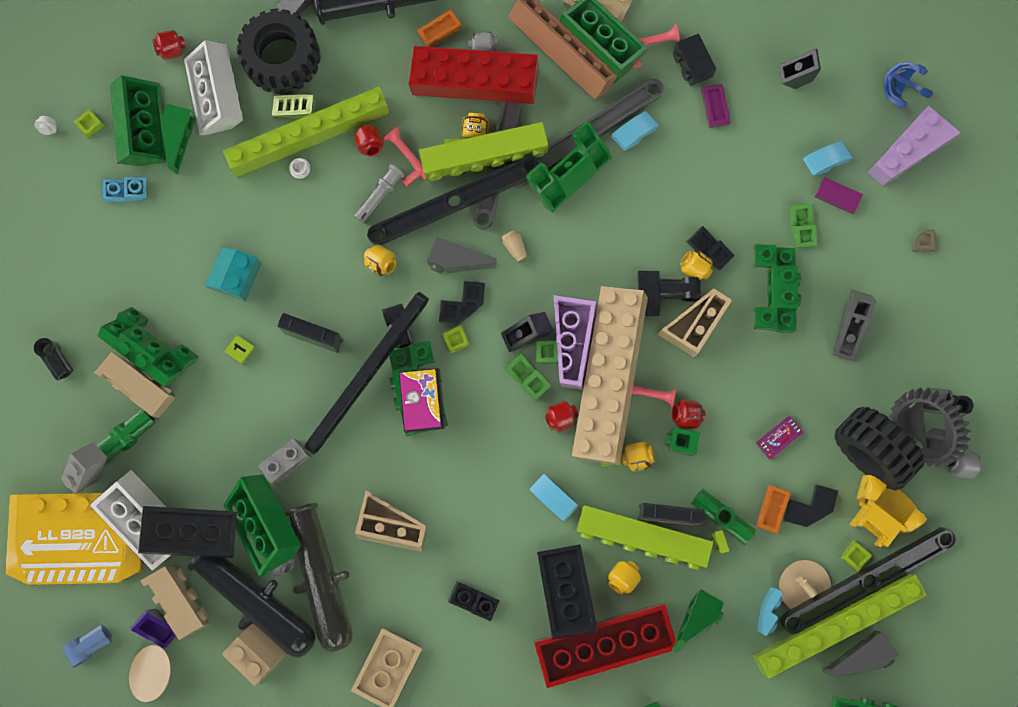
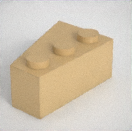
[658,289,732,358]
[94,352,175,419]
[355,491,427,552]
[140,566,209,640]

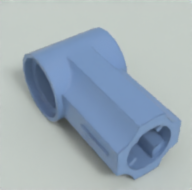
[62,625,113,668]

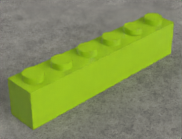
[419,122,548,181]
[576,505,713,571]

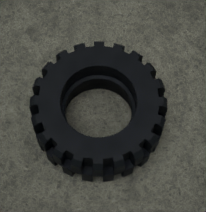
[237,9,321,94]
[834,407,925,490]

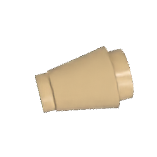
[501,229,528,262]

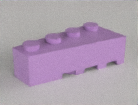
[867,106,961,186]
[553,295,597,391]

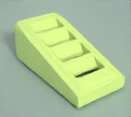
[272,95,316,119]

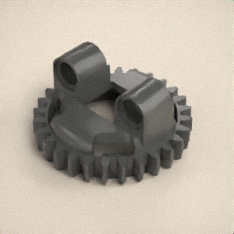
[889,387,971,467]

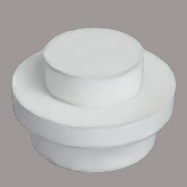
[34,116,57,135]
[289,158,311,179]

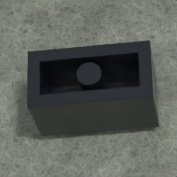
[673,33,716,86]

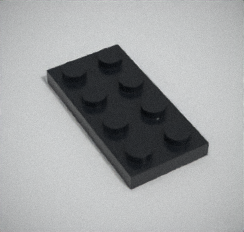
[138,506,237,558]
[537,544,598,640]

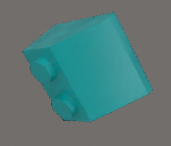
[205,248,262,301]

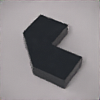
[439,281,485,324]
[784,485,838,527]

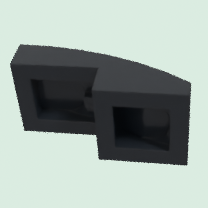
[686,226,735,270]
[637,271,660,316]

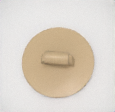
[779,560,831,609]
[129,645,171,702]

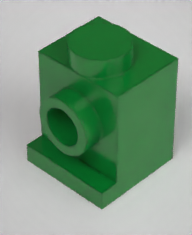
[665,428,700,456]

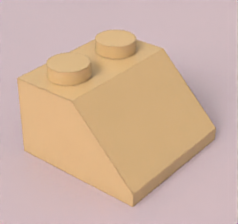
[222,624,286,686]

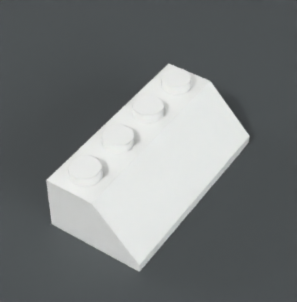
[184,40,243,135]
[90,470,171,570]

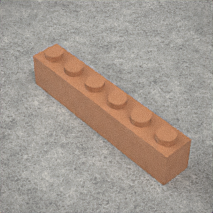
[508,0,618,100]

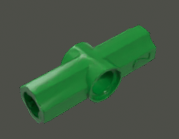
[96,409,156,465]
[691,488,756,545]

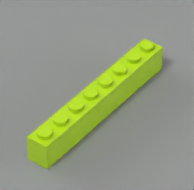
[223,86,390,178]
[752,574,927,679]

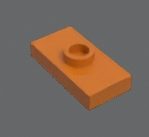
[417,9,462,47]
[755,485,791,534]

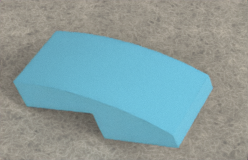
[611,111,659,151]
[803,141,853,176]
[103,177,147,202]
[529,474,579,522]
[757,587,783,636]

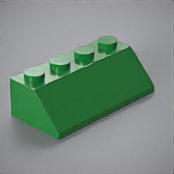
[559,0,648,84]
[110,75,167,166]
[223,474,301,577]

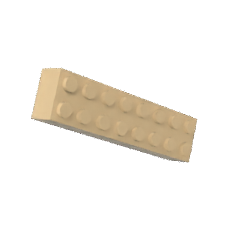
[572,286,648,466]

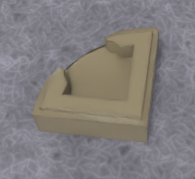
[912,229,936,252]

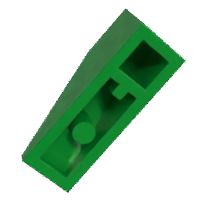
[160,104,196,175]
[672,589,724,653]

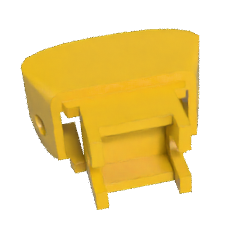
[849,475,927,547]

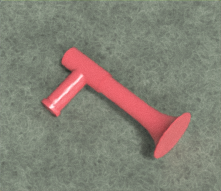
[633,23,680,68]
[383,127,425,188]
[632,384,677,409]

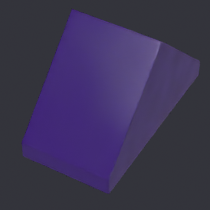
[130,608,176,649]

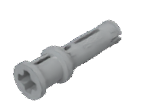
[354,164,405,223]

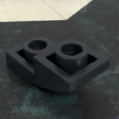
[448,581,500,621]

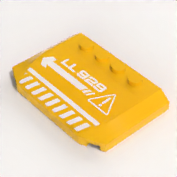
[6,493,143,585]

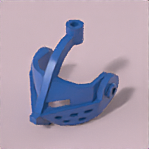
[884,62,933,108]

